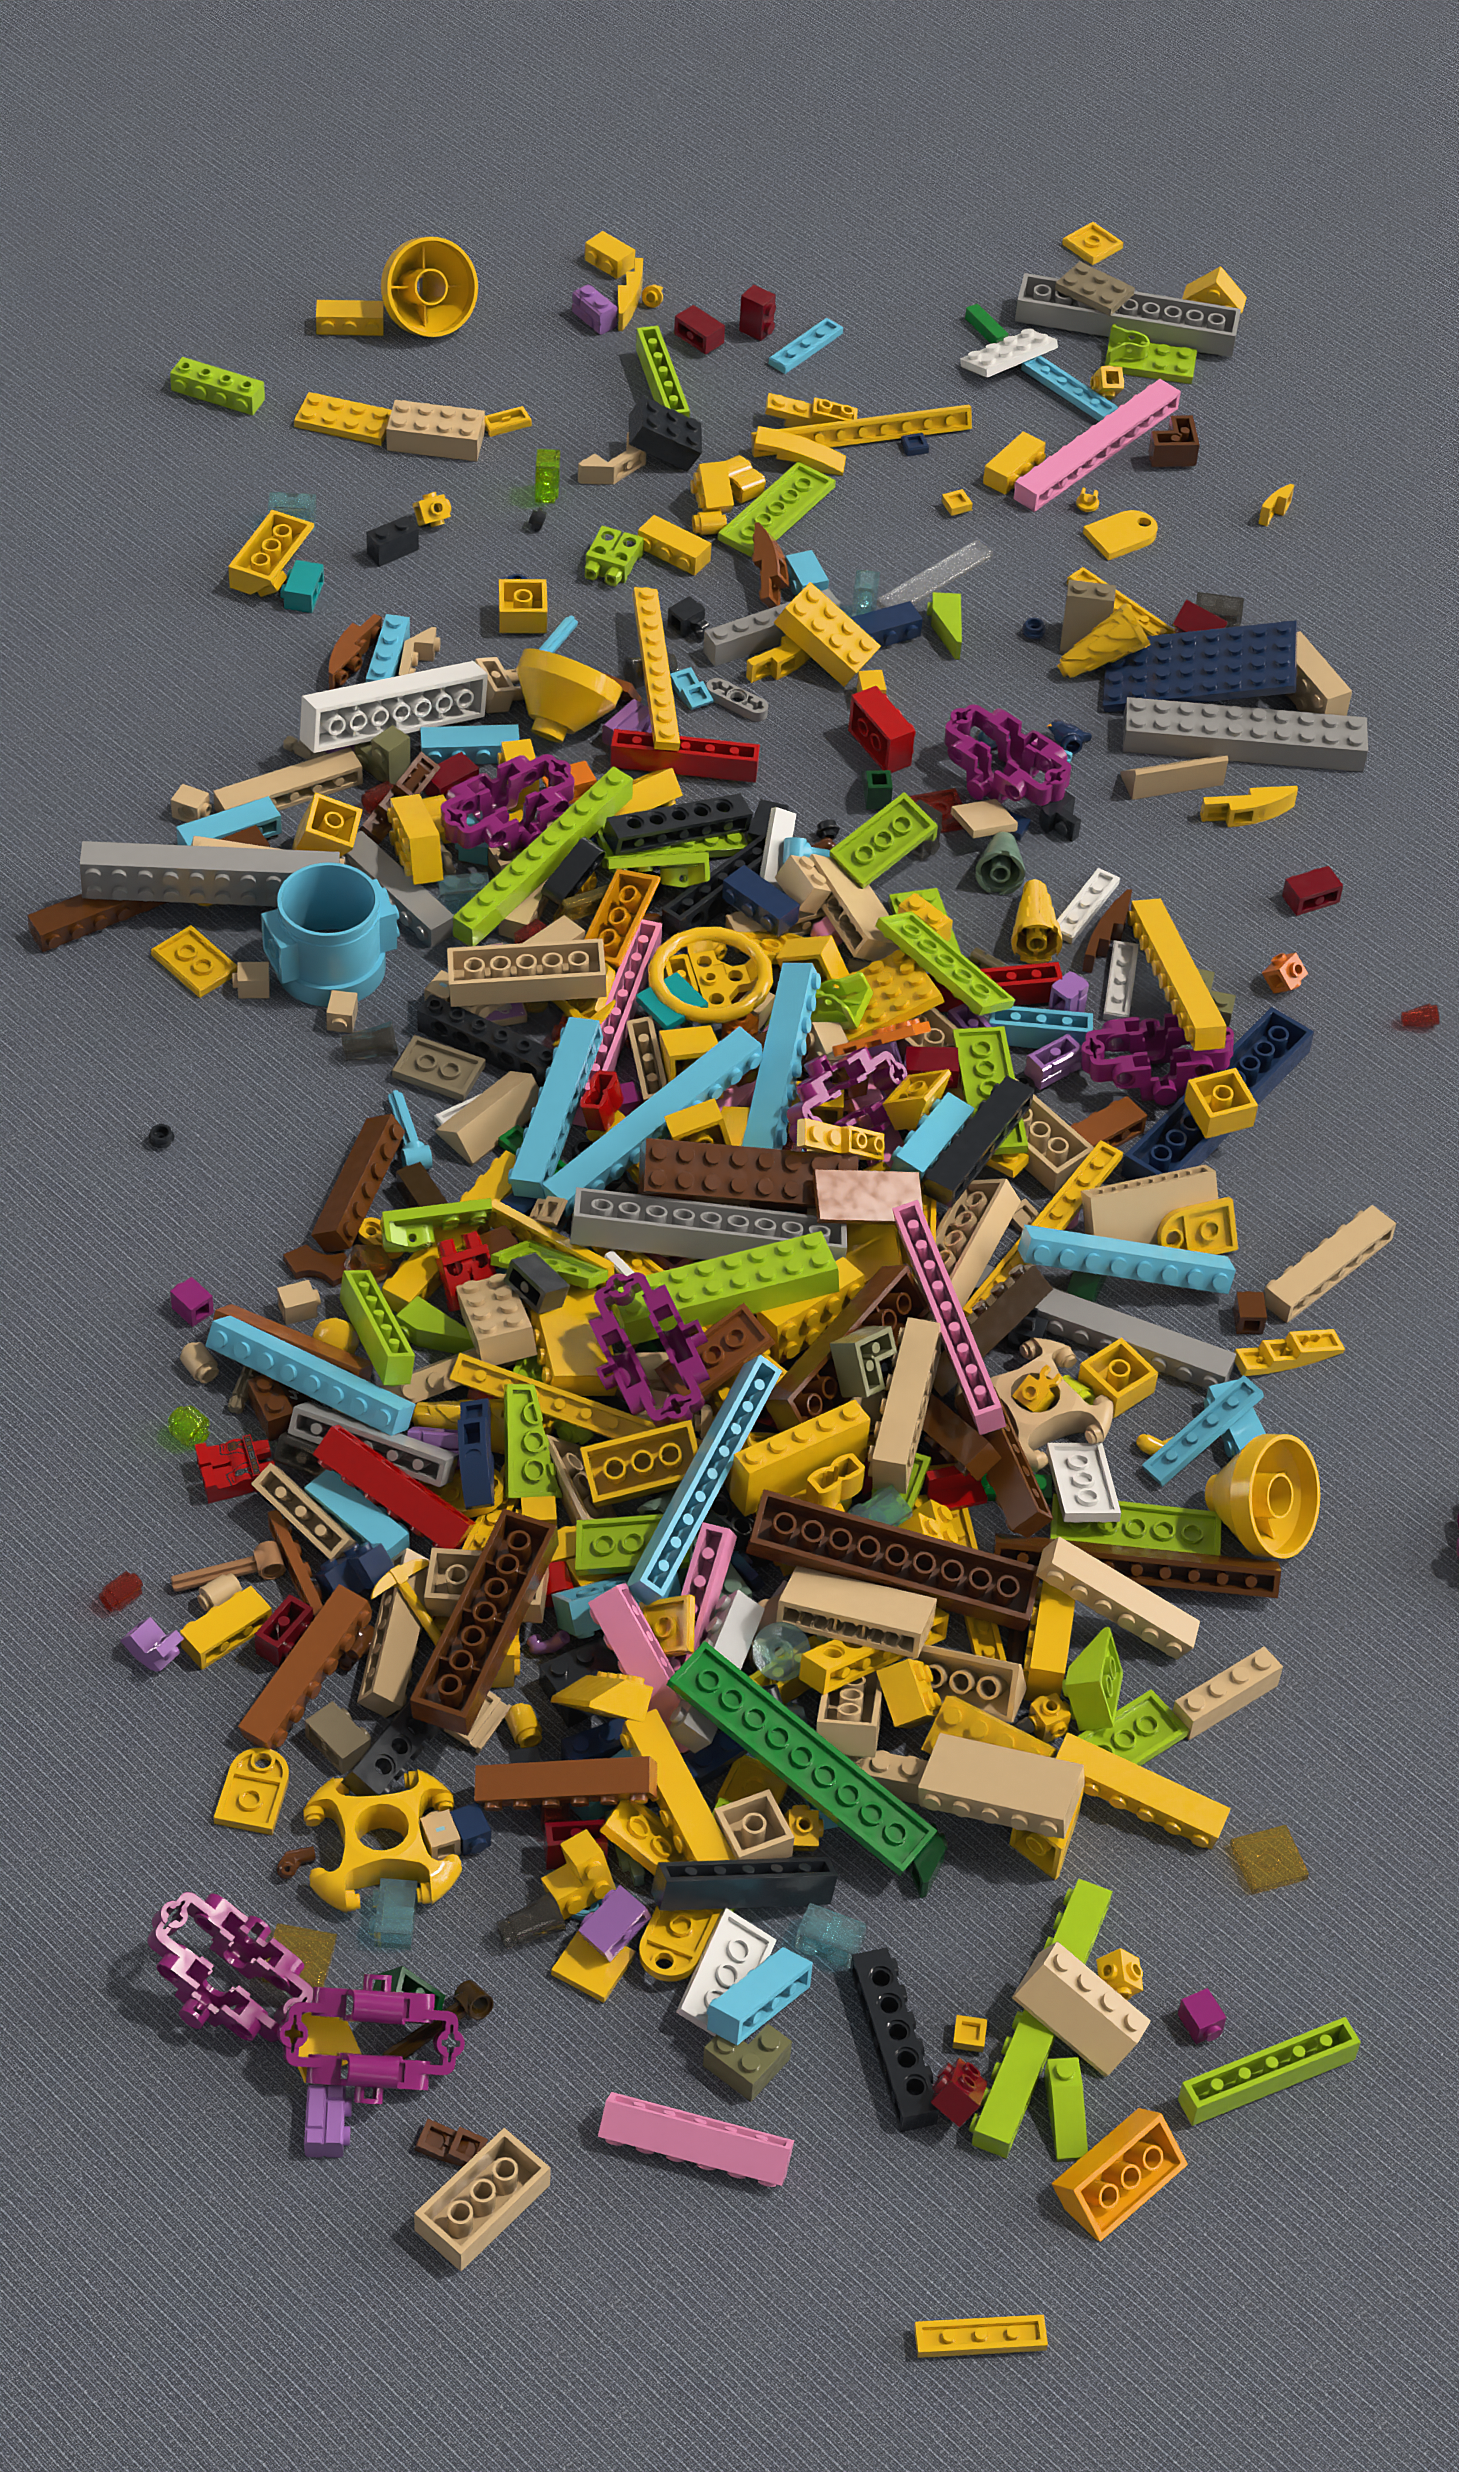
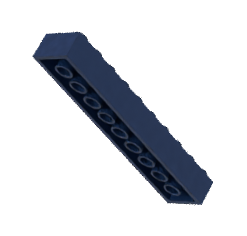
[1121,1007,1314,1181]

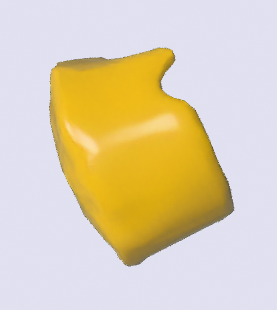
[312,1318,360,1355]

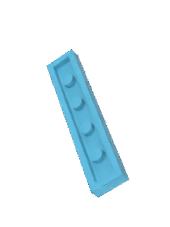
[1021,355,1118,422]
[1142,1375,1264,1487]

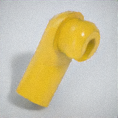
[1136,1434,1173,1456]

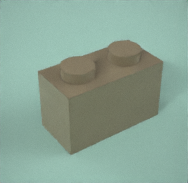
[305,1701,371,1775]

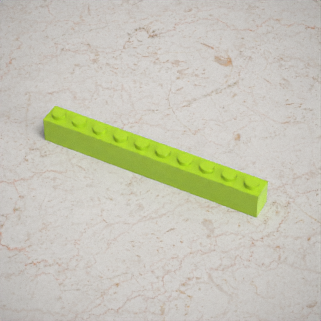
[453,766,633,947]
[969,1878,1113,2159]

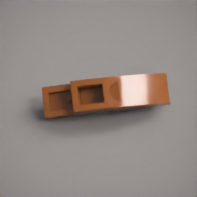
[752,522,789,609]
[329,613,382,690]

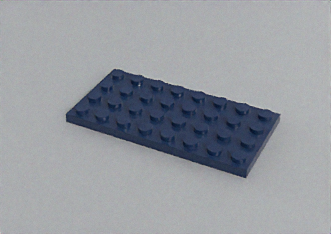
[1103,620,1298,712]

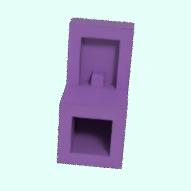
[120,1617,184,1672]

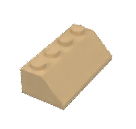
[1011,1941,1150,2077]

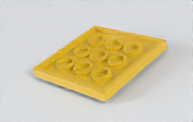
[843,949,944,1042]

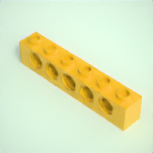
[799,1607,949,1695]

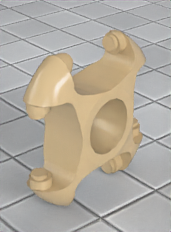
[954,1338,1113,1473]

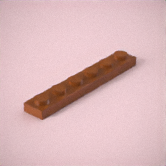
[268,1509,323,1618]

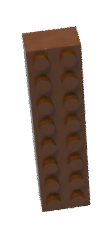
[638,1138,858,1213]
[765,1265,929,1433]
[410,1509,559,1736]

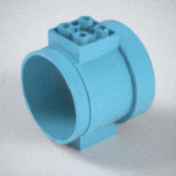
[261,862,400,1007]

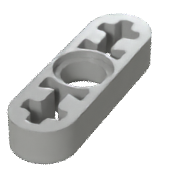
[706,678,768,722]

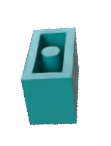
[281,560,324,613]

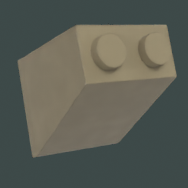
[1059,580,1116,654]

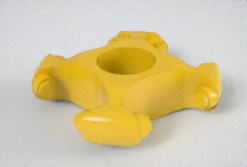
[303,1769,462,1913]

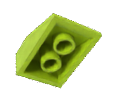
[1062,1627,1123,1731]

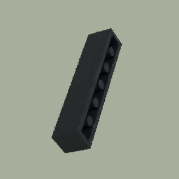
[922,1076,1034,1208]
[651,1857,838,1911]

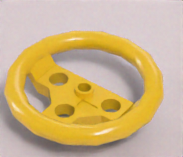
[648,927,773,1024]

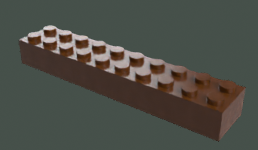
[745,1489,1040,1632]

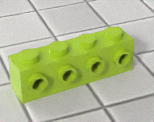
[170,357,265,415]

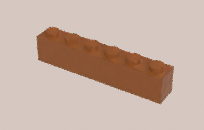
[213,1304,373,1382]
[238,1584,372,1750]
[474,1756,658,1811]

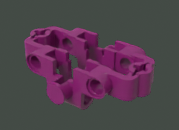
[944,704,1071,806]
[441,754,574,853]
[1081,1013,1234,1105]
[787,1046,907,1152]
[589,1272,710,1428]
[147,1892,313,2042]
[277,1974,465,2104]

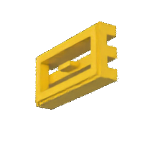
[485,406,532,437]

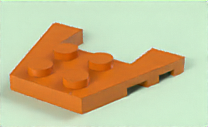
[832,1018,931,1057]

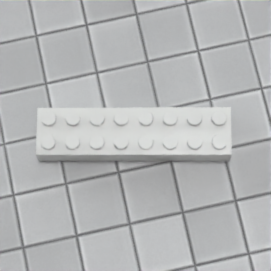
[300,661,488,753]

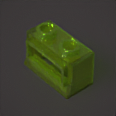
[535,449,560,504]

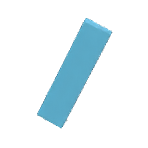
[768,318,843,374]

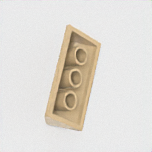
[1120,755,1228,800]
[435,1071,539,1166]
[546,1434,617,1526]
[907,1644,1027,1723]

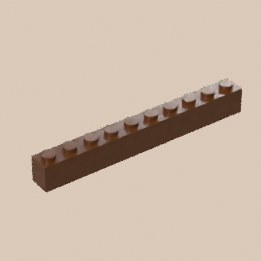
[27,825,270,952]
[993,1533,1281,1598]

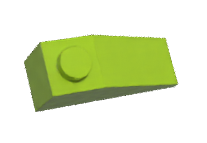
[927,592,962,660]
[396,1296,474,1354]
[1044,2057,1088,2162]

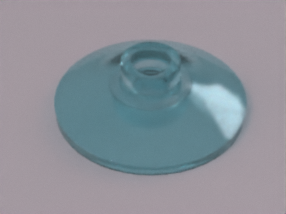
[752,1622,811,1681]

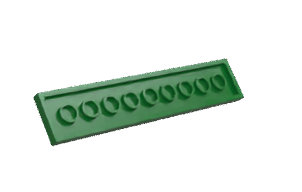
[666,1641,937,1876]

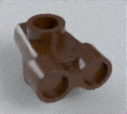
[338,1625,375,1671]

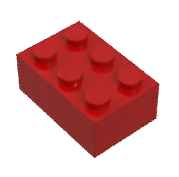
[848,686,916,773]

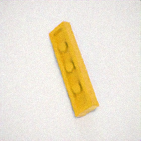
[914,2315,1048,2358]

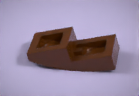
[414,2118,488,2167]

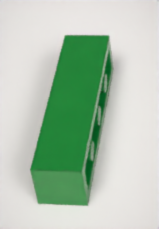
[965,303,1009,344]

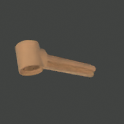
[171,1541,286,1592]

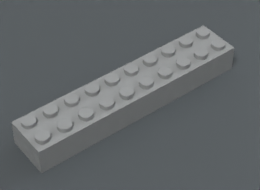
[1015,273,1241,357]
[1123,697,1368,772]
[80,841,340,907]
[570,1187,847,1261]

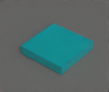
[636,972,708,1030]

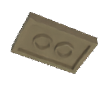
[1055,261,1135,316]
[392,1035,486,1102]

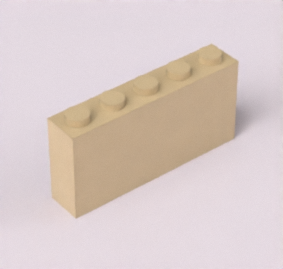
[809,854,900,961]
[1081,1165,1218,1246]
[776,1566,937,1659]
[918,1733,1085,1839]

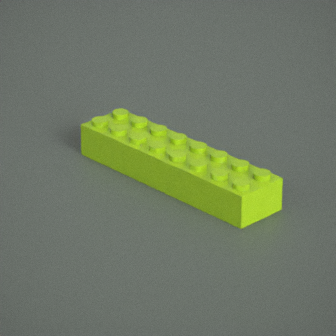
[611,1231,839,1345]

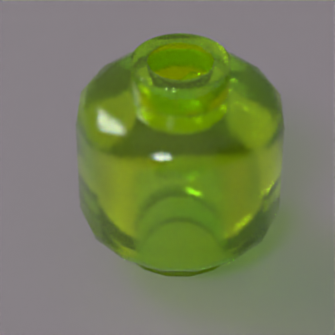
[168,1405,210,1447]

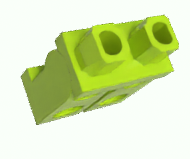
[585,525,644,587]

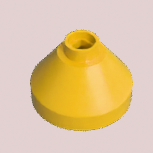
[381,237,478,337]
[516,648,622,743]
[1205,1434,1320,1559]

